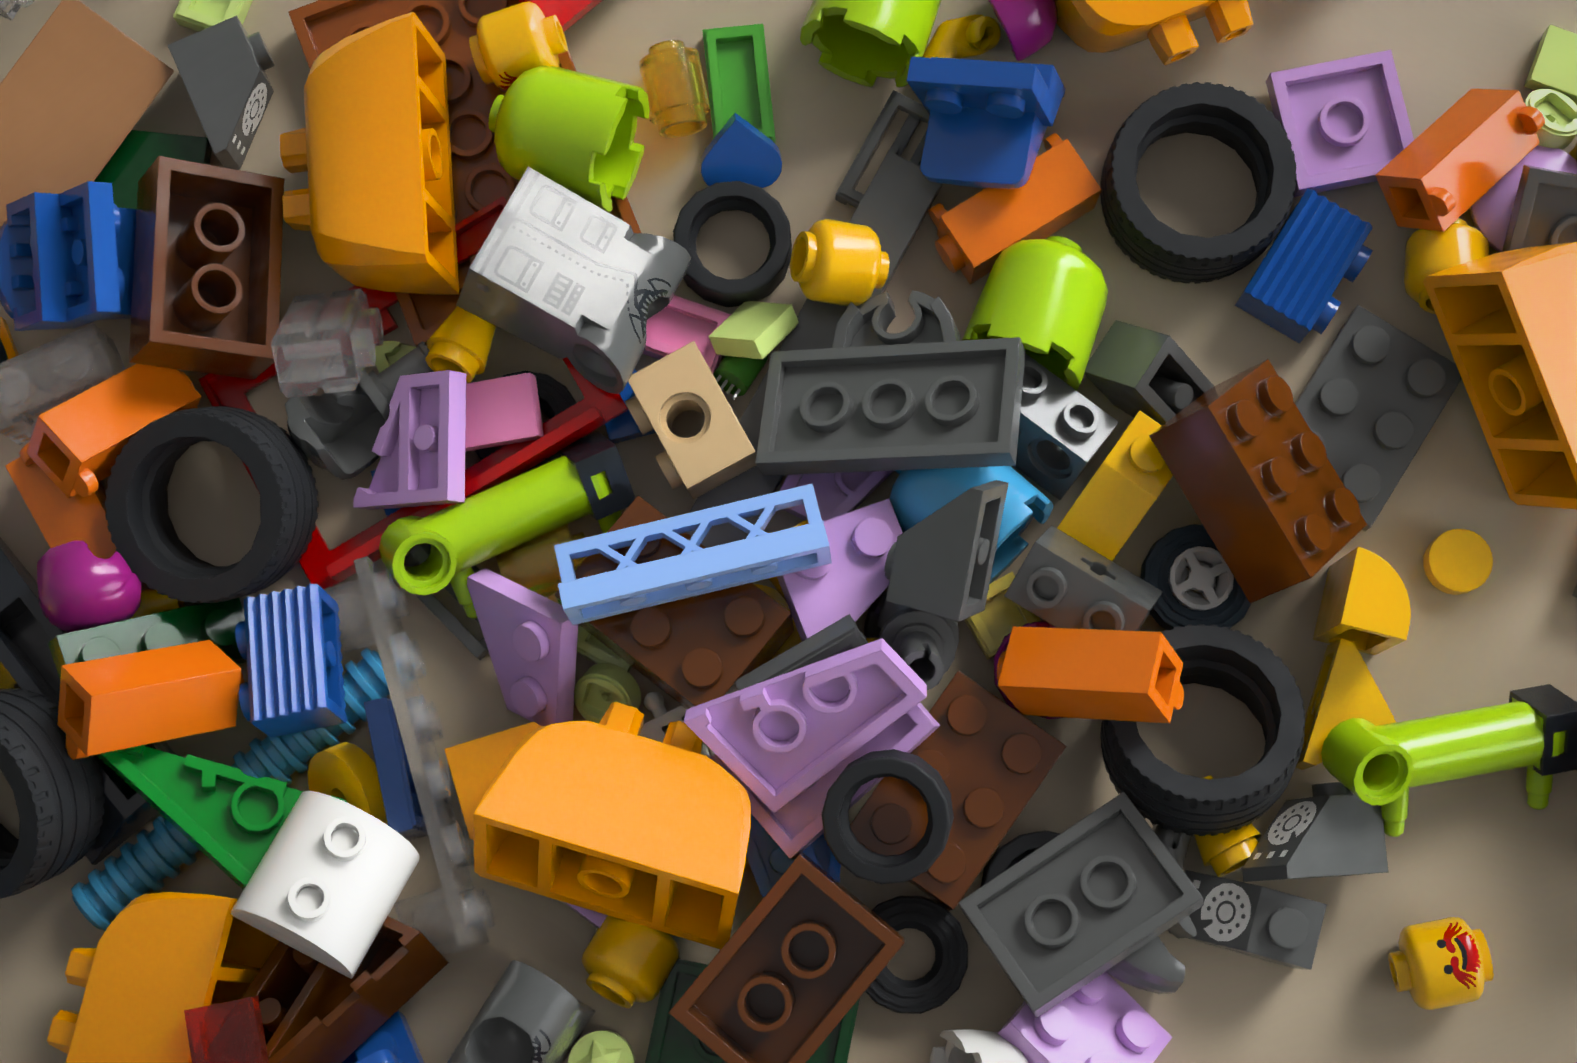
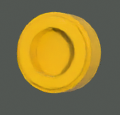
[1423,529,1493,595]

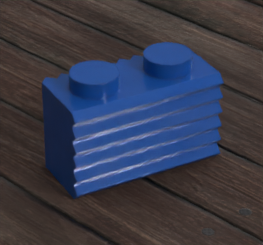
[1235,189,1373,344]
[235,583,347,738]

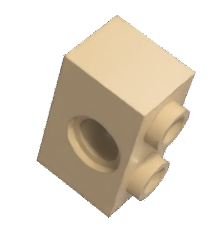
[624,341,756,500]

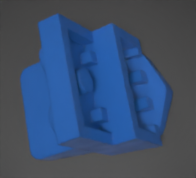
[907,57,1066,189]
[0,181,137,331]

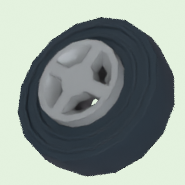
[1140,524,1252,631]

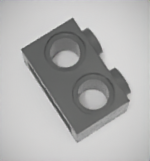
[1014,354,1119,500]

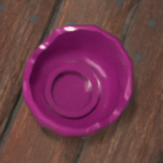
[988,0,1058,61]
[37,540,141,632]

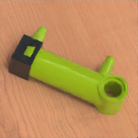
[379,431,636,619]
[1321,684,1577,837]

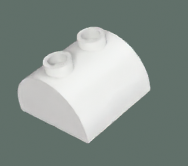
[231,791,420,979]

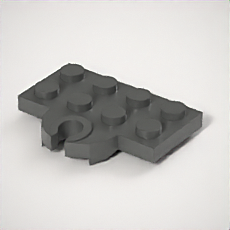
[755,290,1026,476]

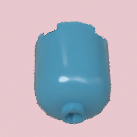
[890,466,1054,584]

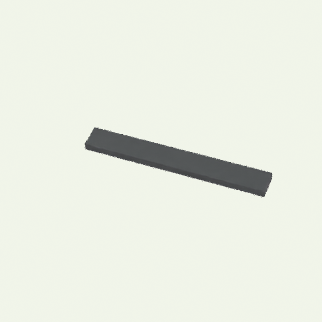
[687,151,943,548]

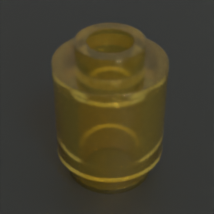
[639,40,711,138]
[496,524,587,597]

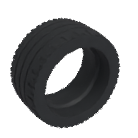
[1100,82,1297,284]
[105,406,319,603]
[1100,624,1305,836]
[0,688,105,899]

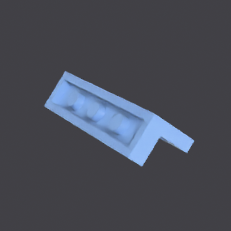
[554,483,832,625]

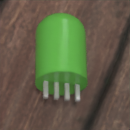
[713,355,768,400]

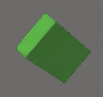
[702,24,776,144]

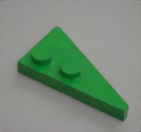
[97,745,348,890]

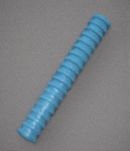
[71,647,403,931]

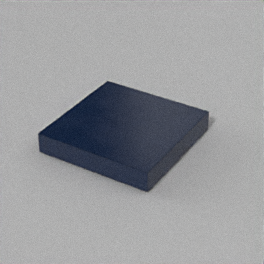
[364,697,435,840]

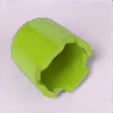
[800,0,941,88]
[488,66,650,212]
[962,236,1108,391]

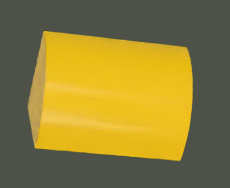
[1313,547,1411,655]

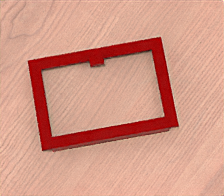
[198,196,629,591]

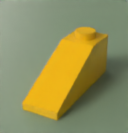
[1057,410,1173,561]

